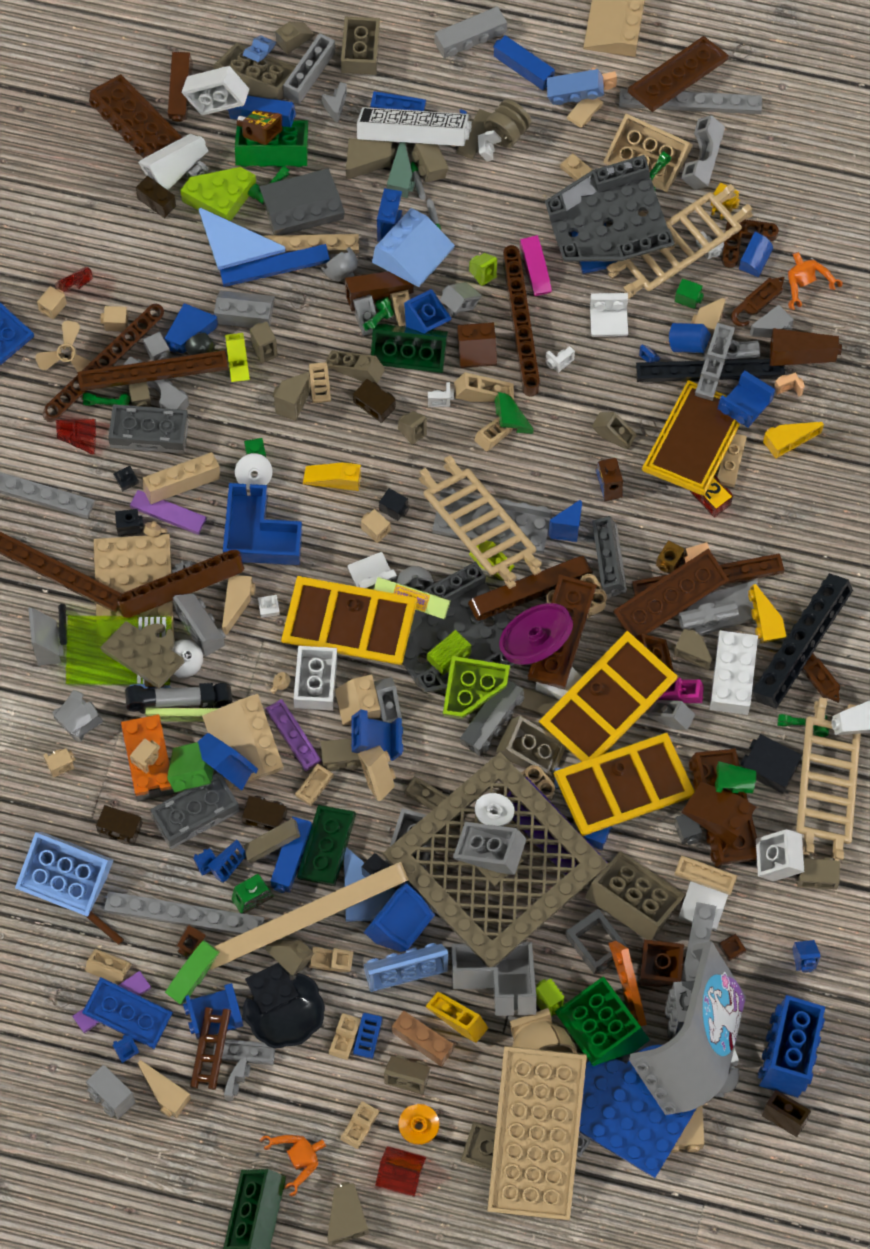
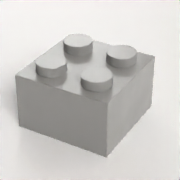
[86,1065,136,1120]

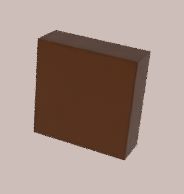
[718,934,746,961]

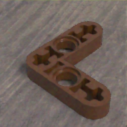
[722,219,779,268]

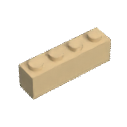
[143,452,220,504]

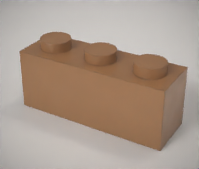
[392,1010,454,1067]

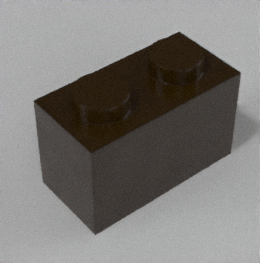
[136,175,176,219]
[353,379,396,423]
[242,796,287,831]
[96,805,143,844]
[762,1090,811,1137]

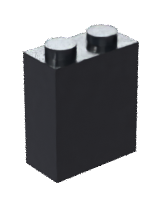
[740,734,802,794]

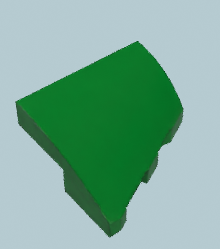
[495,392,534,434]
[715,761,756,793]

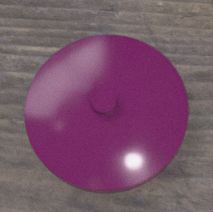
[499,603,573,665]

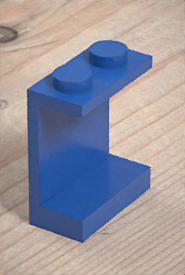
[377,188,402,242]
[717,371,776,428]
[351,709,404,761]
[183,983,243,1039]

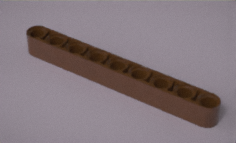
[503,245,540,397]
[42,303,164,422]

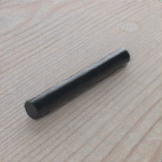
[58,604,67,645]

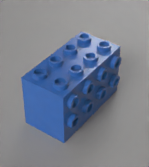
[757,995,825,1098]

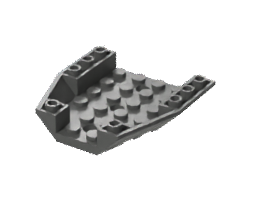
[545,155,675,262]
[402,561,516,693]

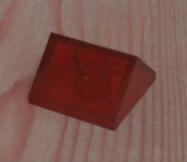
[375,1146,426,1197]

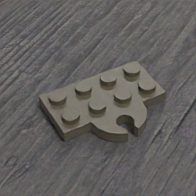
[101,621,185,689]

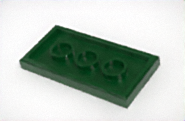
[297,805,356,886]

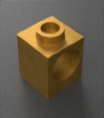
[656,540,685,573]

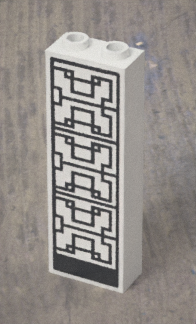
[357,107,472,146]

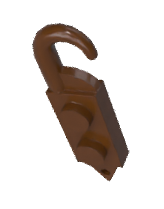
[731,277,785,327]
[802,653,840,703]

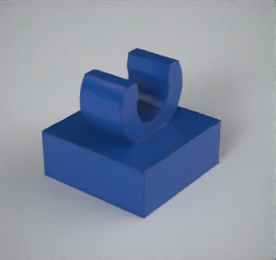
[193,848,216,876]
[112,1035,140,1063]

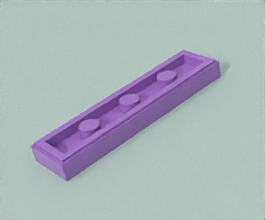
[130,490,207,535]
[265,699,322,772]
[72,971,151,1034]

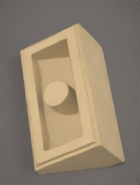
[85,949,132,985]

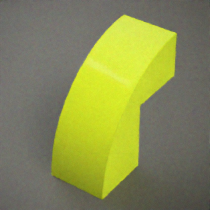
[225,333,250,382]

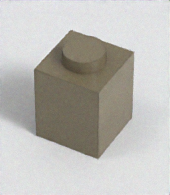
[128,382,152,407]

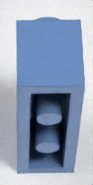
[547,69,604,105]

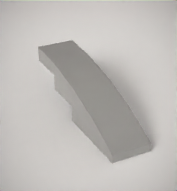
[695,323,735,401]

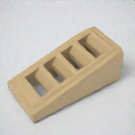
[309,362,331,403]
[474,417,515,452]

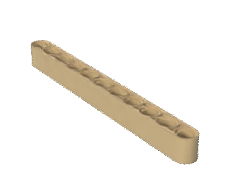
[209,862,409,970]

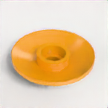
[398,1104,439,1145]

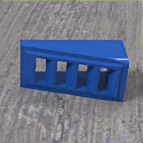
[207,839,246,883]
[353,1013,383,1059]

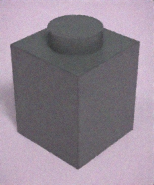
[674,814,702,845]

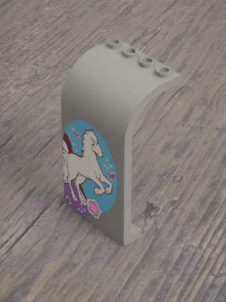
[629,941,746,1115]

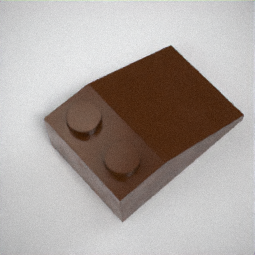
[681,782,756,845]

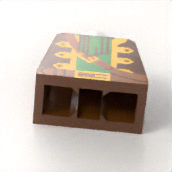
[237,110,282,145]

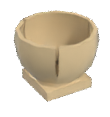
[510,1008,577,1053]

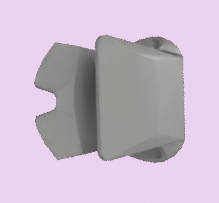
[52,690,103,742]

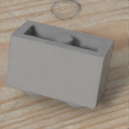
[440,282,482,317]

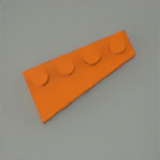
[609,941,647,1027]

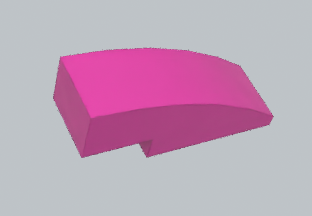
[520,235,552,296]
[657,677,704,703]

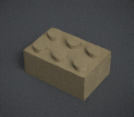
[341,16,380,75]

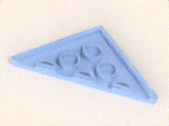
[199,208,286,270]
[344,848,396,922]

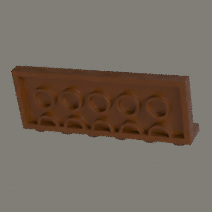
[89,74,183,159]
[689,748,757,868]

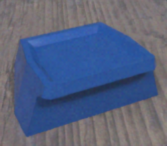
[198,733,258,791]
[363,881,435,952]

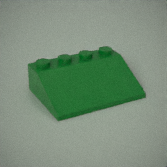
[235,120,309,167]
[555,976,650,1066]

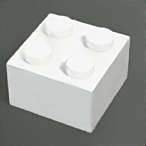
[756,829,804,881]

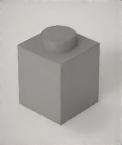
[143,332,171,361]

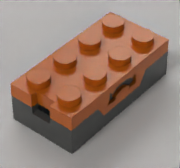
[121,714,175,802]

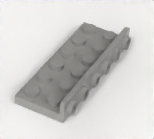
[432,488,552,554]

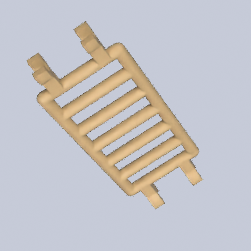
[606,184,753,299]
[419,455,542,589]
[796,697,861,861]

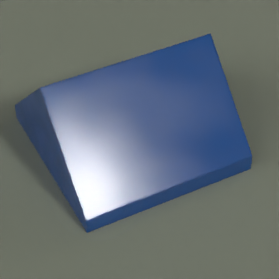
[404,289,452,334]
[548,500,582,542]

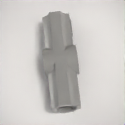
[703,340,760,361]
[678,601,739,630]

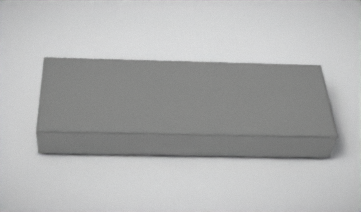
[213,1039,276,1065]

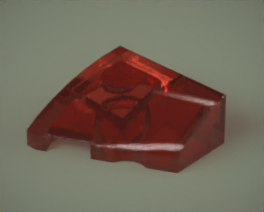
[55,266,93,292]
[56,419,96,455]

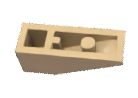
[454,372,514,402]
[222,575,256,635]
[138,1060,191,1119]

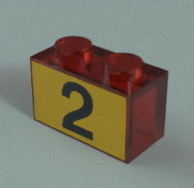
[690,475,733,518]

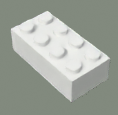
[709,630,758,715]

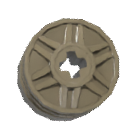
[484,99,532,148]

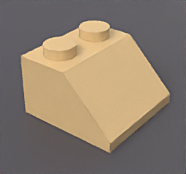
[335,674,381,726]
[358,745,396,801]

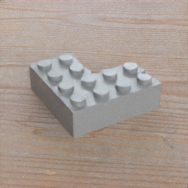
[452,942,536,1016]

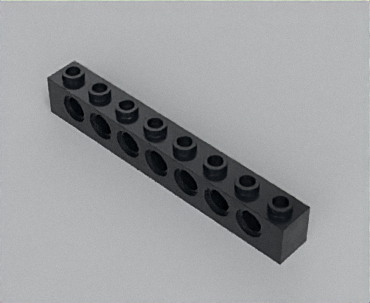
[752,573,853,709]

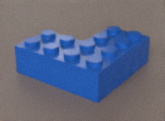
[223,483,303,565]

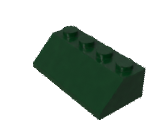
[371,323,448,373]
[223,1169,286,1249]

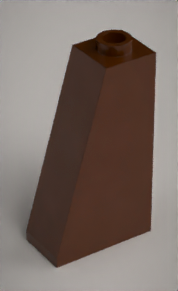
[168,52,193,122]
[345,271,414,312]
[770,328,842,366]

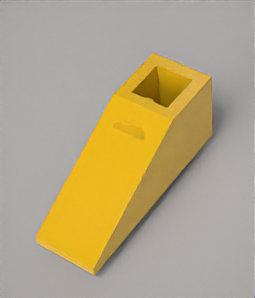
[748,584,786,644]

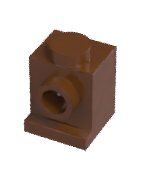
[175,925,206,958]

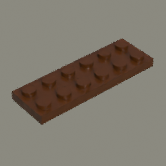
[628,36,729,112]
[613,548,729,637]
[528,575,597,690]

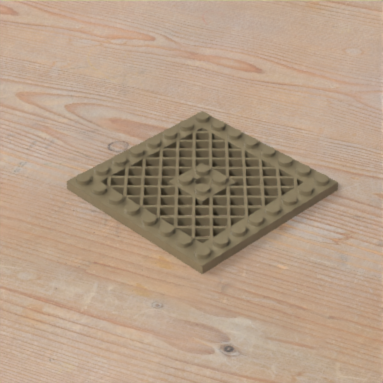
[383,752,608,967]

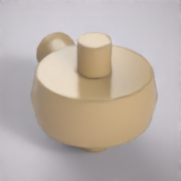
[143,521,167,537]
[270,672,291,694]

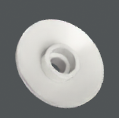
[235,453,272,490]
[475,793,514,826]

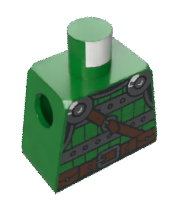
[231,874,274,914]

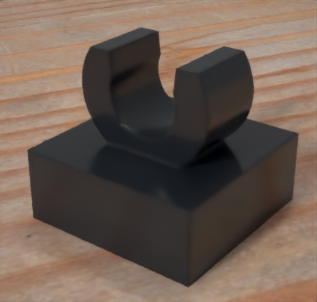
[113,466,139,492]

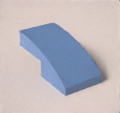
[243,35,276,62]

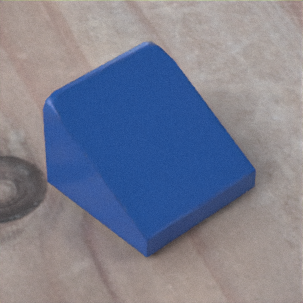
[639,344,661,362]

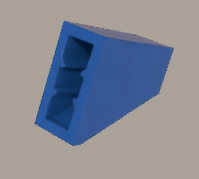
[164,303,218,354]

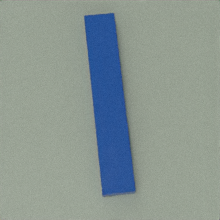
[220,244,330,287]

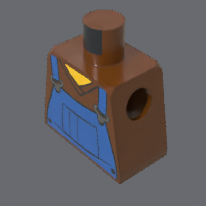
[595,458,623,501]

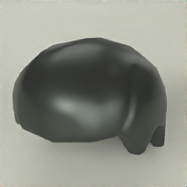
[185,333,215,355]

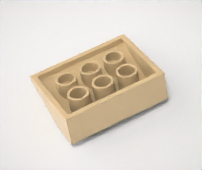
[583,0,645,57]
[603,114,693,192]
[202,694,284,789]

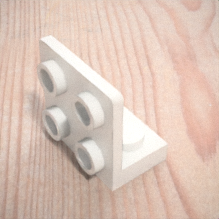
[590,293,628,337]
[348,552,397,590]

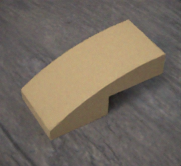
[567,98,603,128]
[309,946,353,972]
[329,1013,361,1060]
[340,1101,379,1149]

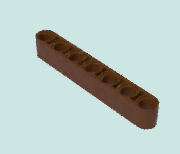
[116,550,245,618]
[468,556,593,621]

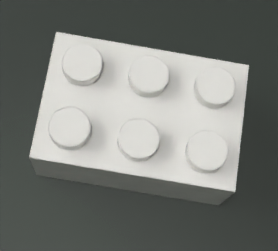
[181,66,249,116]
[294,646,337,711]

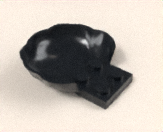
[243,962,325,1049]

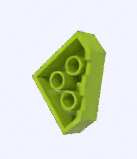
[180,167,256,221]
[443,656,510,719]

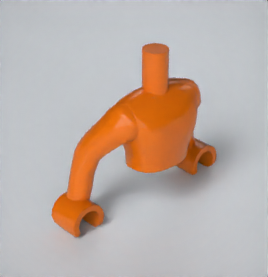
[788,252,843,310]
[260,1135,326,1197]

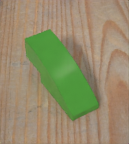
[165,940,220,1004]

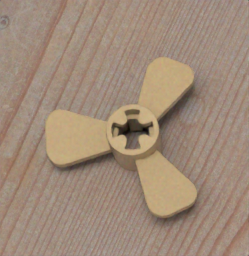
[35,321,91,372]

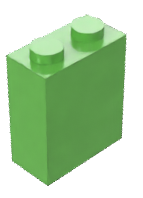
[167,742,214,792]

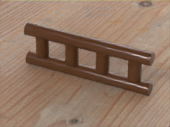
[190,1007,231,1090]

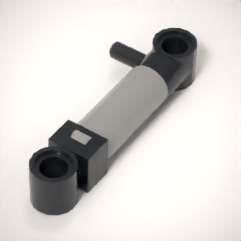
[125,683,233,714]

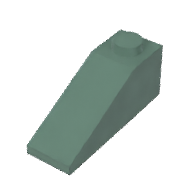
[387,142,415,198]

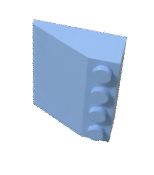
[372,208,455,287]
[15,832,114,917]
[364,943,448,992]

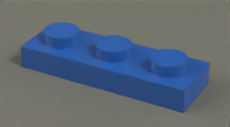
[370,91,426,111]

